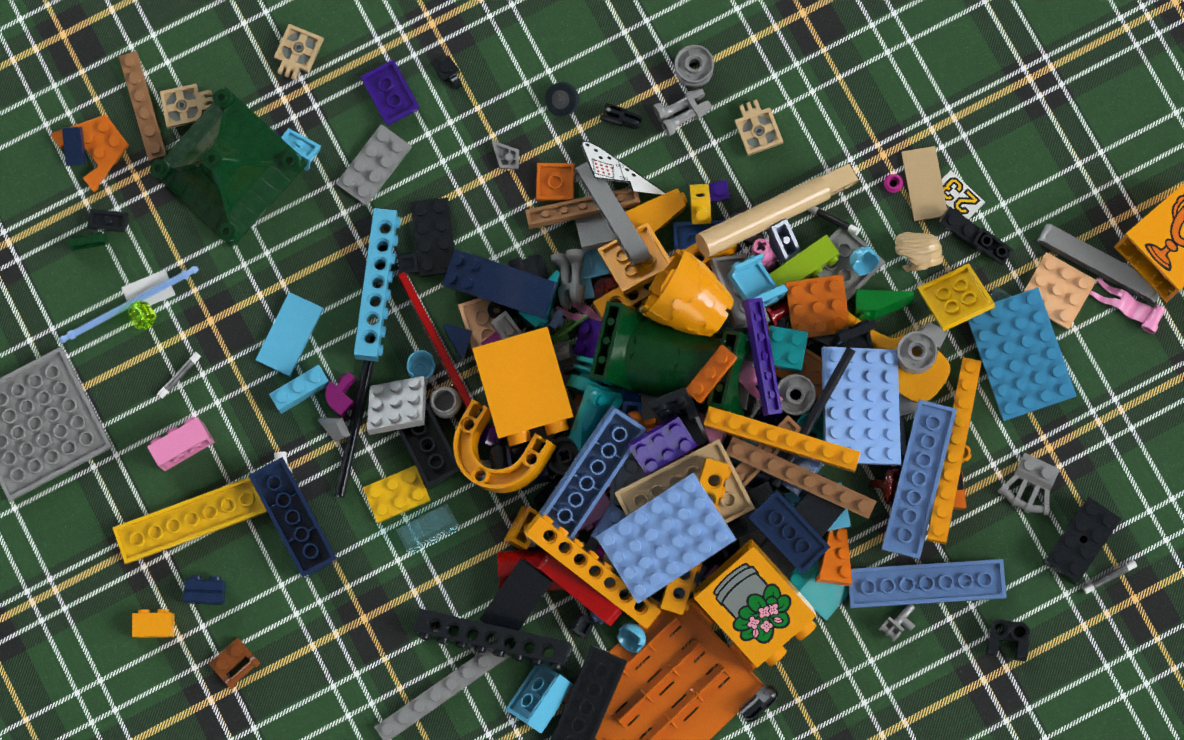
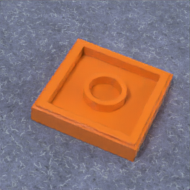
[536,163,575,202]

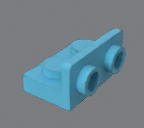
[281,128,321,171]

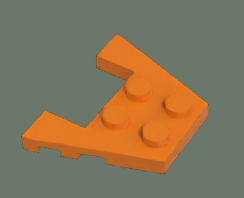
[50,115,129,192]

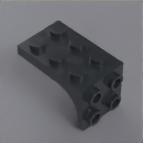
[829,319,877,349]

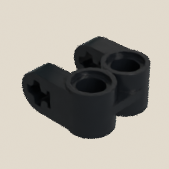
[986,619,1030,662]

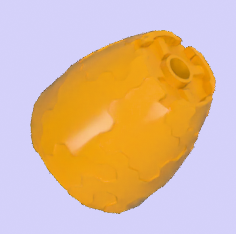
[641,248,734,337]

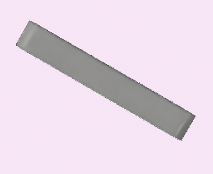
[575,162,651,266]
[1037,224,1159,304]

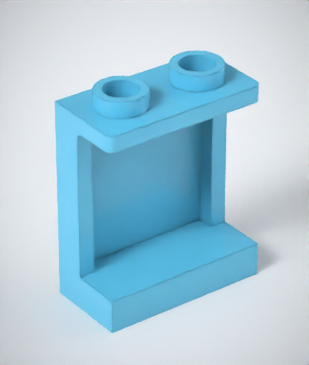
[727,254,788,307]

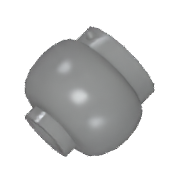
[429,386,462,419]

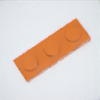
[686,345,738,403]

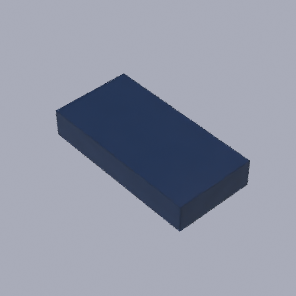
[62,127,86,166]

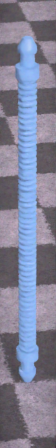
[59,266,199,343]

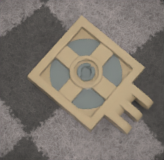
[274,24,324,80]
[160,84,214,129]
[734,99,783,156]

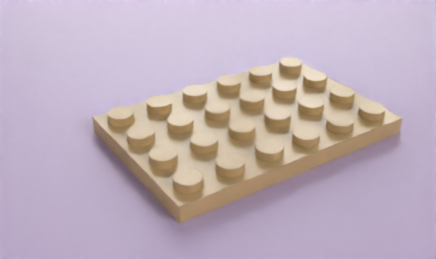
[614,438,755,523]

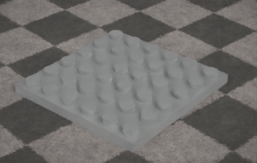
[0,347,113,502]

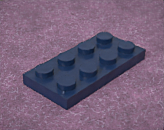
[748,490,830,574]

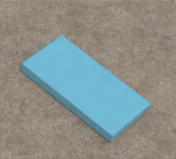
[256,292,324,377]

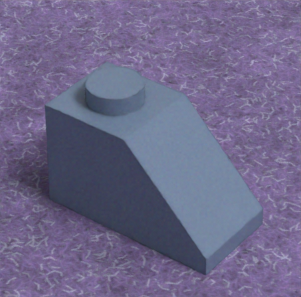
[769,218,802,261]

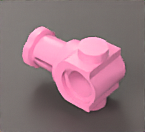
[750,238,777,271]

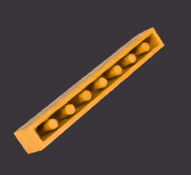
[703,406,861,473]

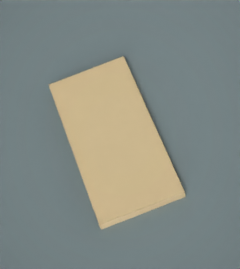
[901,146,947,222]

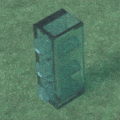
[396,503,459,553]

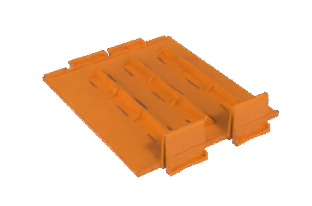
[564,593,765,740]

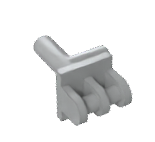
[878,604,915,642]

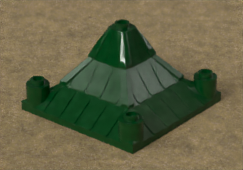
[150,87,308,247]

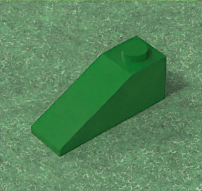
[855,289,914,320]

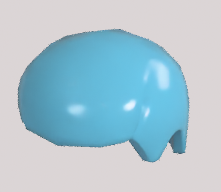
[849,246,880,276]
[406,350,436,380]
[617,622,646,653]

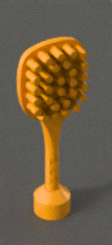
[848,311,950,404]

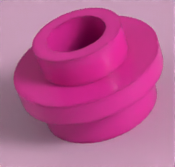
[884,174,903,193]

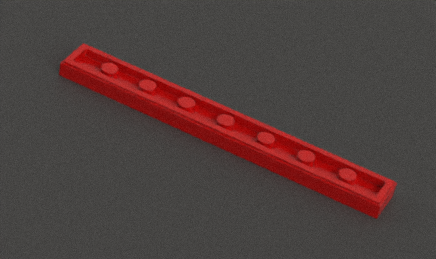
[398,272,472,410]

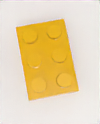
[363,465,431,523]

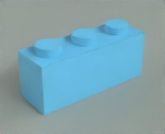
[269,365,329,414]

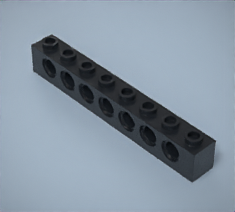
[414,609,572,670]

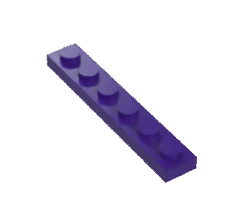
[743,298,783,416]

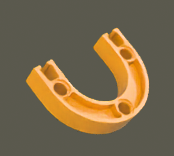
[453,399,557,493]

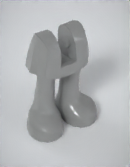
[653,89,712,136]
[551,249,586,307]

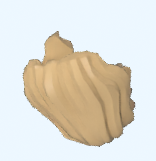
[895,232,943,272]

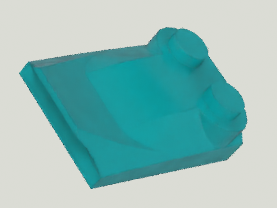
[568,384,623,452]

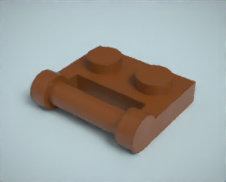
[209,638,261,690]

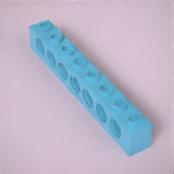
[354,208,401,362]

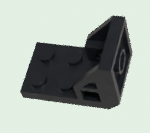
[648,387,710,451]

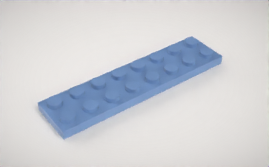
[881,399,957,560]
[848,559,1007,609]

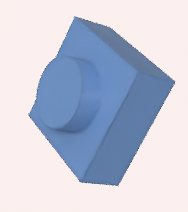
[548,309,565,331]

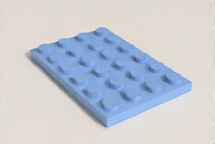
[821,347,901,465]
[596,473,737,604]

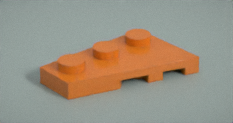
[815,528,853,586]

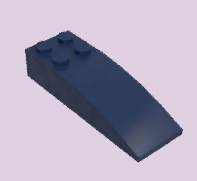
[442,249,557,320]
[248,457,339,579]

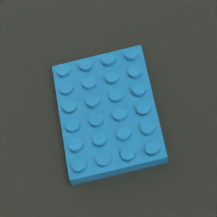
[967,288,1077,421]

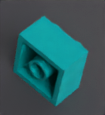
[768,326,808,374]

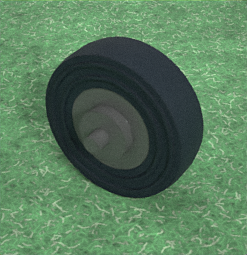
[545,82,579,116]

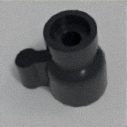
[707,545,736,565]

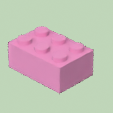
[147,417,215,471]

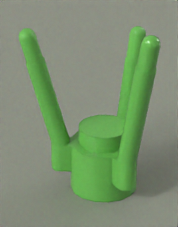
[551,312,588,346]

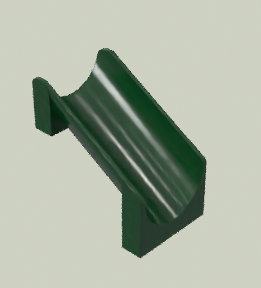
[589,301,752,416]

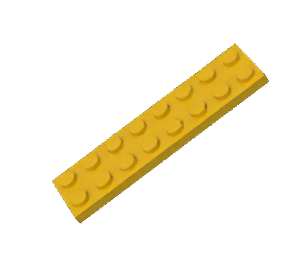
[112,477,267,564]

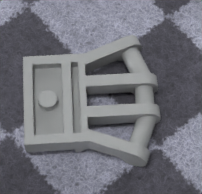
[997,453,1060,515]

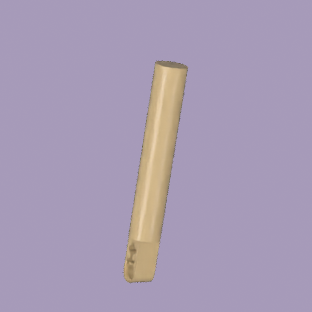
[695,164,859,258]

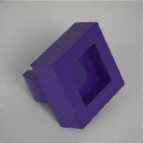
[479,425,503,446]

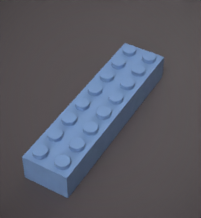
[526,404,647,550]

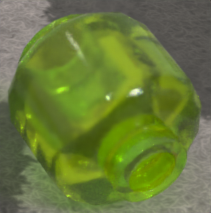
[128,301,156,329]

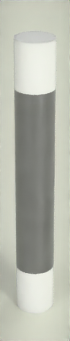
[157,352,201,399]
[1082,560,1137,594]

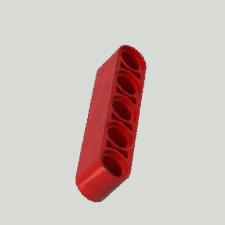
[536,552,623,627]

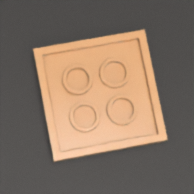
[1024,252,1097,330]

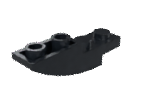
[938,206,1014,265]

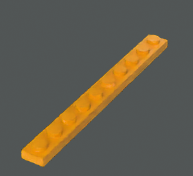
[927,357,982,544]

